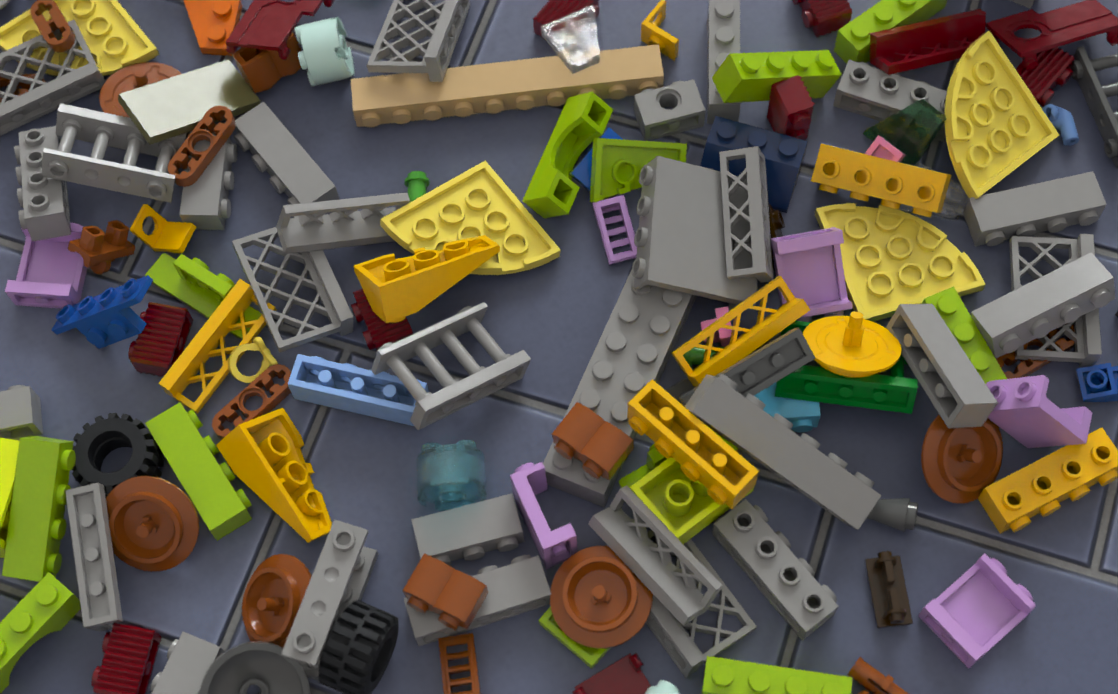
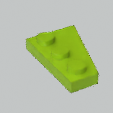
[590,138,687,203]

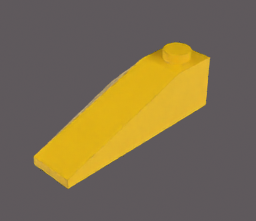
[353,235,500,323]
[216,407,332,543]

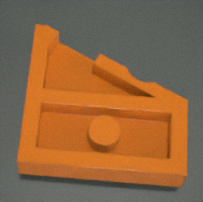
[183,0,242,56]

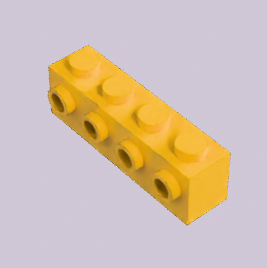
[811,144,951,218]
[627,379,759,509]
[978,427,1118,534]

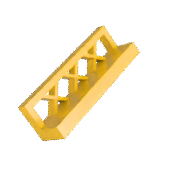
[671,276,810,387]
[158,279,277,414]

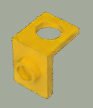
[641,0,679,60]
[130,204,196,253]

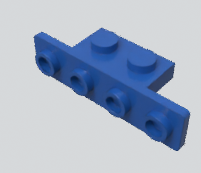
[52,275,153,349]

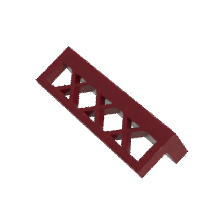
[870,9,999,75]

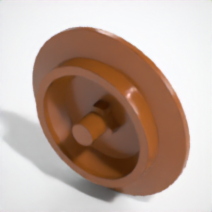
[99,62,182,118]
[921,414,1003,504]
[106,476,199,572]
[550,546,653,649]
[242,554,312,648]

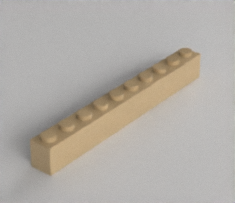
[351,44,664,128]

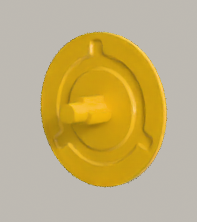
[802,311,901,378]

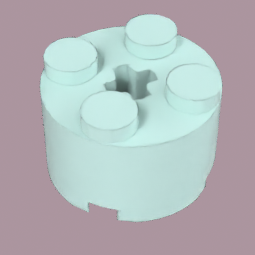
[295,17,354,86]

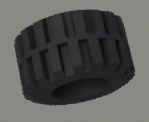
[72,413,164,497]
[318,600,399,694]

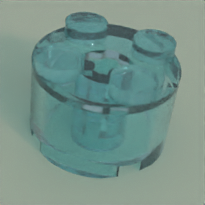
[416,440,487,511]

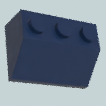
[700,116,808,213]

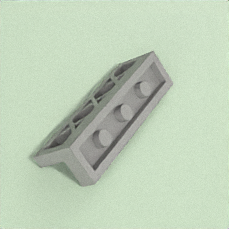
[719,146,773,283]
[276,193,410,254]
[65,482,123,632]
[588,485,723,626]

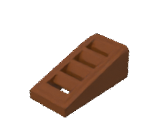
[438,633,481,694]

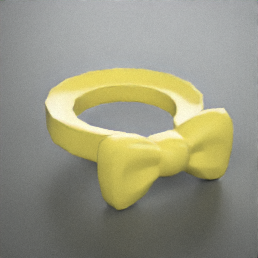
[228,337,278,383]

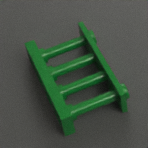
[775,321,918,414]

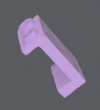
[5,223,87,309]
[770,227,853,322]
[986,375,1093,448]
[510,462,578,569]
[918,554,1036,669]

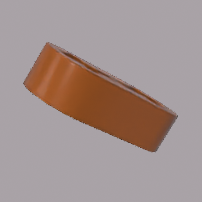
[30,0,75,52]

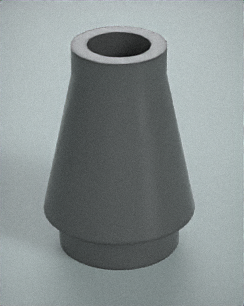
[866,498,918,532]

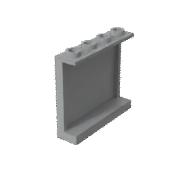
[632,156,757,311]

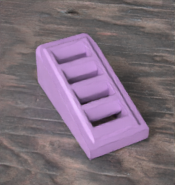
[592,195,637,265]

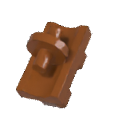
[68,220,136,274]

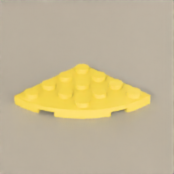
[0,0,159,76]
[944,31,1059,199]
[380,160,561,275]
[815,203,986,322]

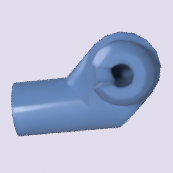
[1042,104,1079,146]

